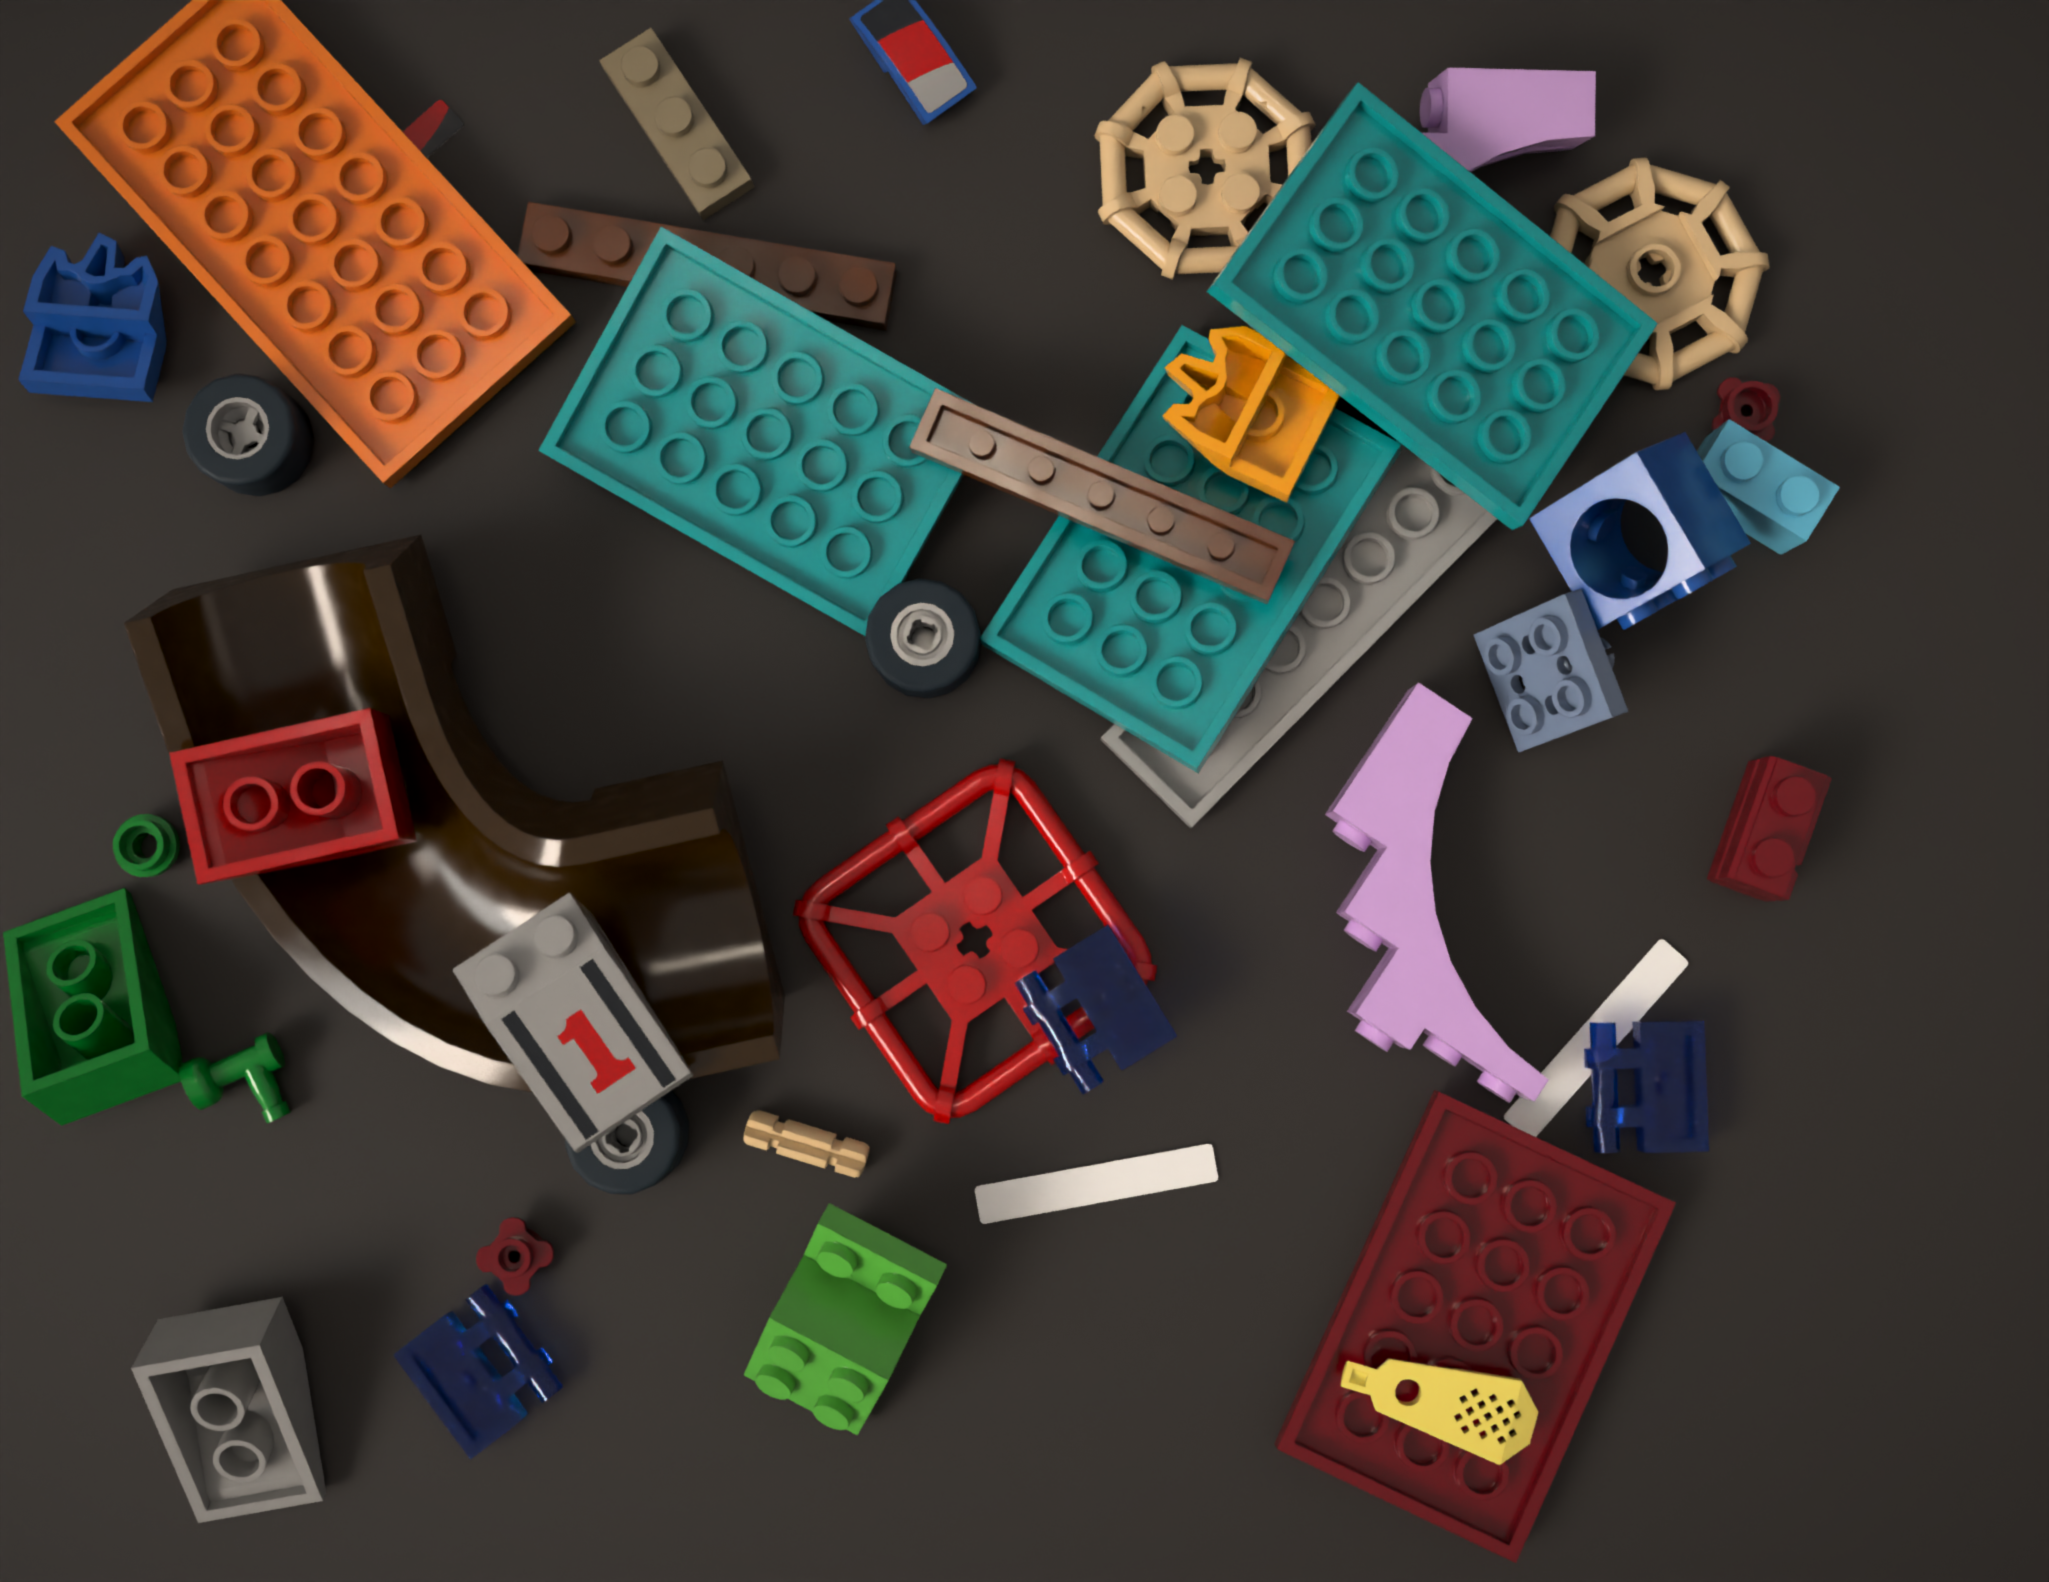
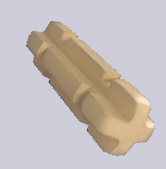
[743,1110,869,1178]

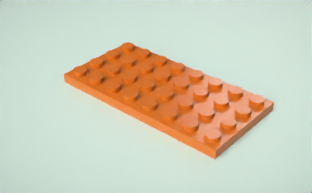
[54,0,576,488]

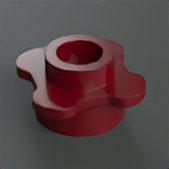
[1711,377,1781,442]
[476,1217,554,1296]

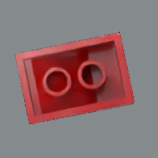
[169,708,417,885]

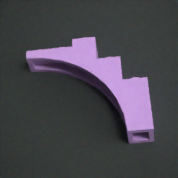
[1420,68,1596,172]
[1325,682,1548,1103]

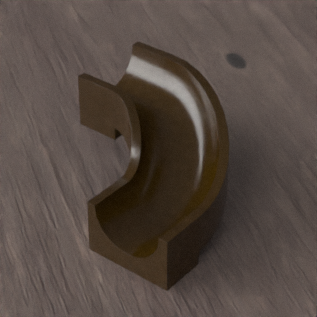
[124,535,785,1092]

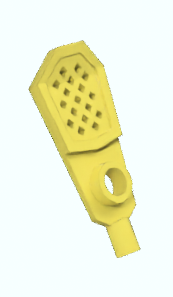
[1341,1358,1538,1465]

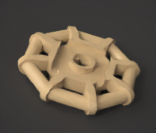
[1094,58,1316,280]
[1550,157,1770,390]

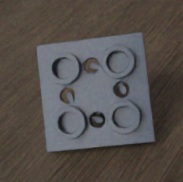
[1474,589,1629,753]

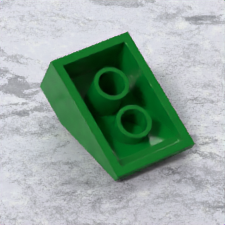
[3,888,182,1126]

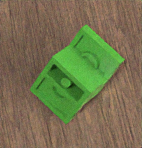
[744,1203,947,1436]

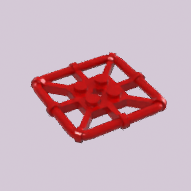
[793,758,1158,1124]

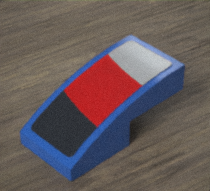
[849,0,977,125]

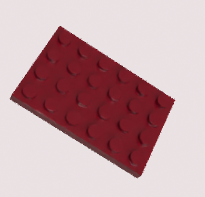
[1274,1090,1676,1563]

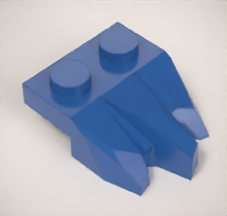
[18,233,166,402]

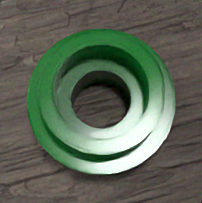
[113,814,180,877]

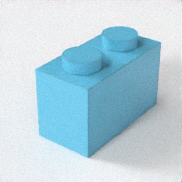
[1697,419,1840,555]

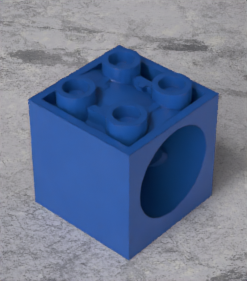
[1529,432,1751,630]

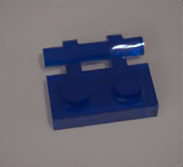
[1014,925,1177,1095]
[1584,1020,1709,1153]
[393,1284,563,1460]

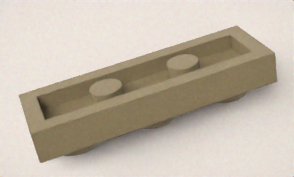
[599,28,755,220]

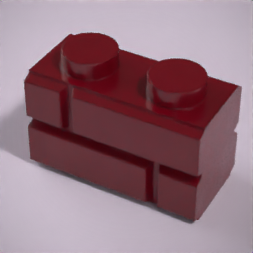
[1707,755,1832,902]

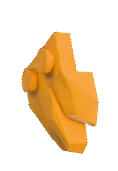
[1162,326,1341,503]

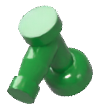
[179,1032,291,1123]

